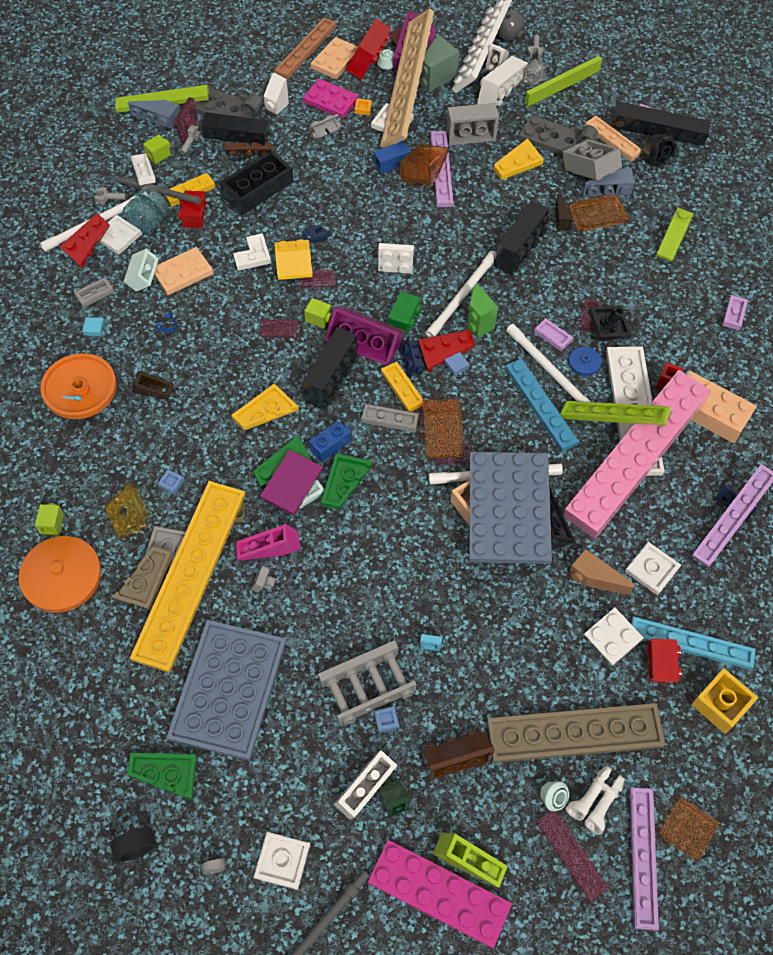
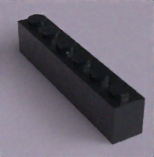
[611,101,710,146]

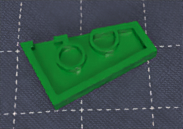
[253,435,311,490]
[321,453,373,510]
[127,753,197,800]

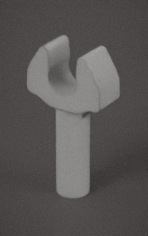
[527,35,543,59]
[180,125,201,154]
[94,187,127,204]

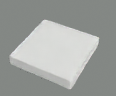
[100,215,142,255]
[625,542,681,596]
[254,832,311,890]

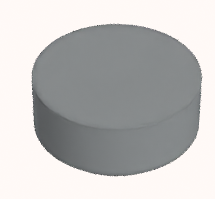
[202,859,226,875]

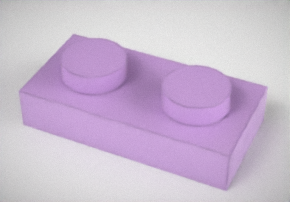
[722,295,748,331]

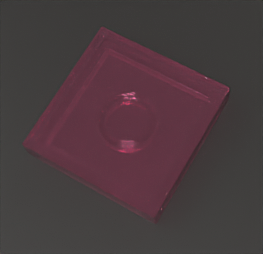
[175,97,199,144]

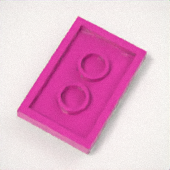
[303,79,359,119]

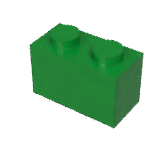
[388,291,422,334]

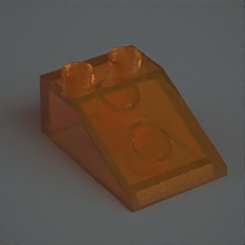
[400,144,449,186]
[422,399,464,458]

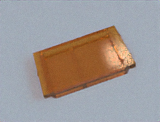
[568,194,630,232]

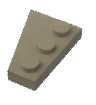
[112,547,173,610]

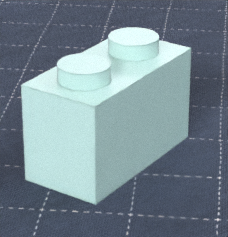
[124,249,159,292]

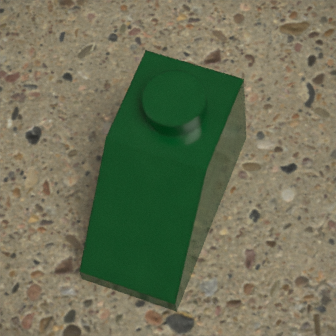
[379,779,410,818]

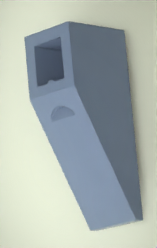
[128,100,181,129]
[583,168,635,196]

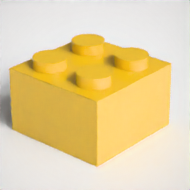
[692,668,758,734]

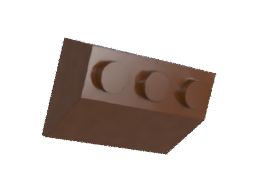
[421,731,495,781]

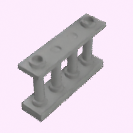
[318,640,416,725]

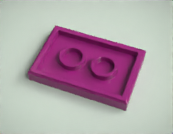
[260,450,323,516]

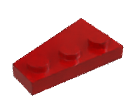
[60,213,110,269]
[418,330,475,372]

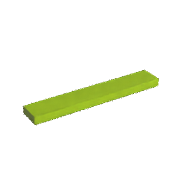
[524,56,602,107]
[115,85,209,113]
[560,401,671,426]

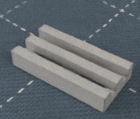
[74,277,114,308]

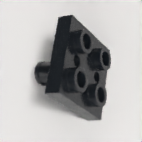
[588,305,632,341]

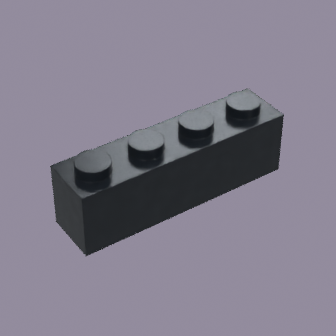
[202,112,270,146]

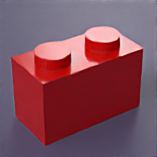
[178,190,207,228]
[647,639,682,684]

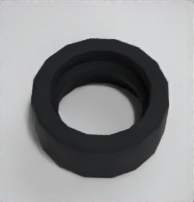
[110,827,157,862]

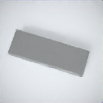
[361,404,419,432]

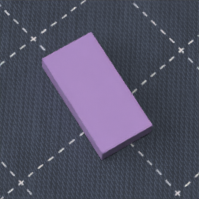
[534,318,573,352]

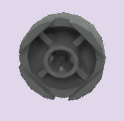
[496,9,525,41]

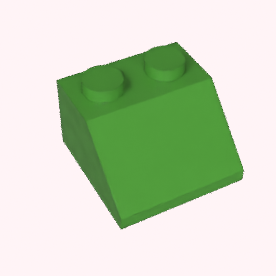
[467,283,498,338]

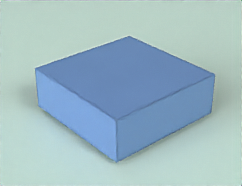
[444,352,470,376]
[157,470,185,495]
[374,706,400,733]

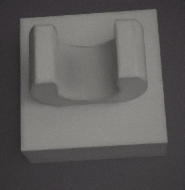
[251,566,276,593]

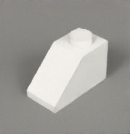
[485,43,509,71]
[264,73,289,115]

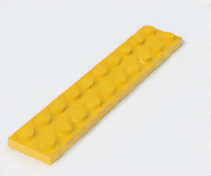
[130,481,246,673]

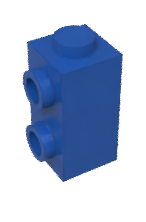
[374,141,411,174]
[309,420,351,463]

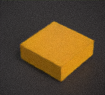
[355,99,372,115]

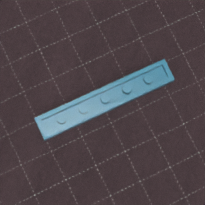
[631,616,756,670]

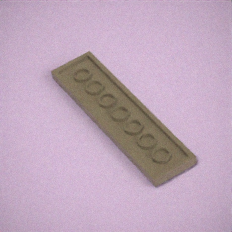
[487,703,665,763]

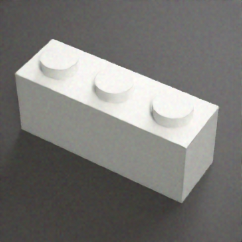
[333,751,397,819]

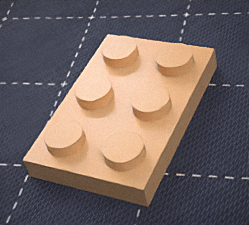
[311,37,358,79]
[154,247,213,295]

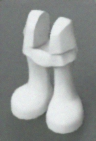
[566,766,625,835]

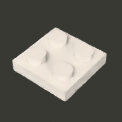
[378,243,414,273]
[584,608,644,666]

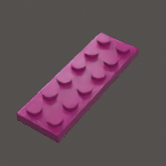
[368,840,512,949]

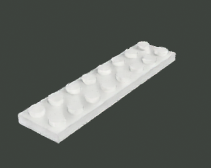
[452,0,512,93]
[606,347,664,476]

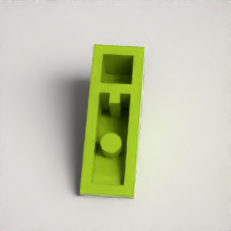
[656,208,694,262]
[433,833,508,888]

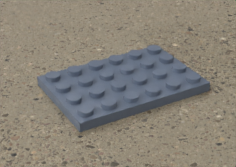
[469,452,552,564]
[166,620,287,761]

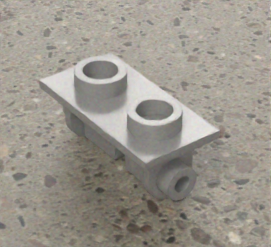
[308,114,342,140]

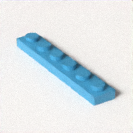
[505,359,579,452]

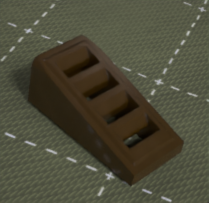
[555,194,573,231]
[132,371,174,400]

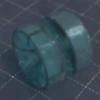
[123,187,170,233]

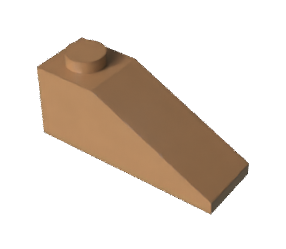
[569,549,635,595]

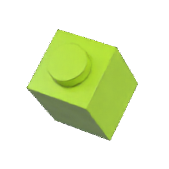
[143,134,171,164]
[304,298,332,328]
[35,503,64,535]

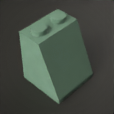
[419,35,459,92]

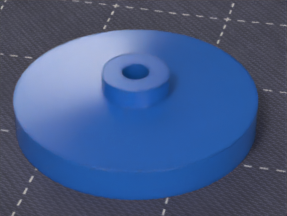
[569,347,602,376]

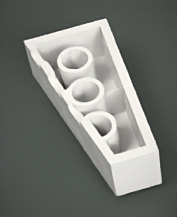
[477,56,528,106]

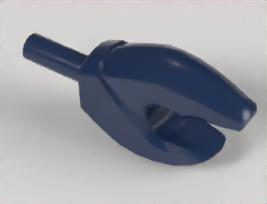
[294,225,331,243]

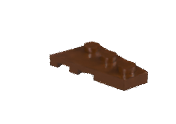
[224,143,275,157]

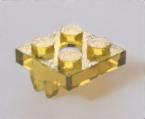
[104,484,149,539]

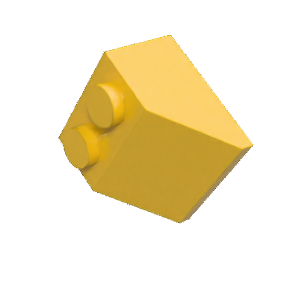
[275,239,312,280]

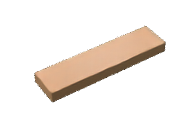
[584,116,643,162]

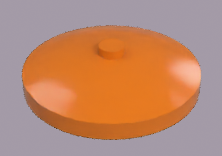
[41,353,117,419]
[19,536,101,613]

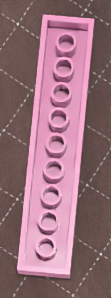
[564,370,711,539]

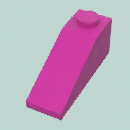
[236,524,300,561]

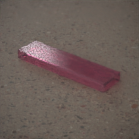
[536,811,609,902]

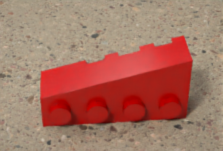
[346,18,391,80]

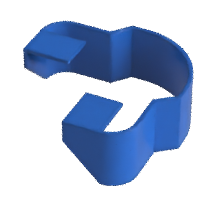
[156,313,177,333]

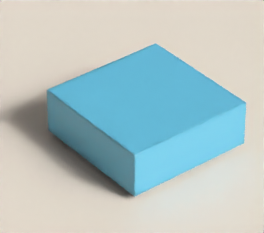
[82,317,104,336]
[420,634,442,651]

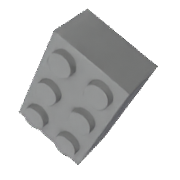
[446,103,499,145]
[563,139,622,180]

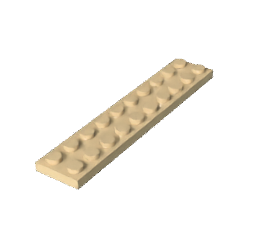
[380,8,434,148]

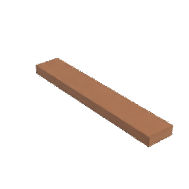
[274,18,336,80]

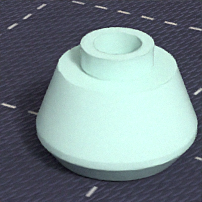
[377,49,394,70]
[540,781,569,812]

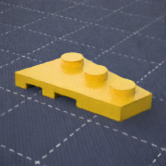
[493,138,544,180]
[232,384,299,430]

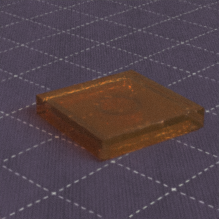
[658,797,720,862]

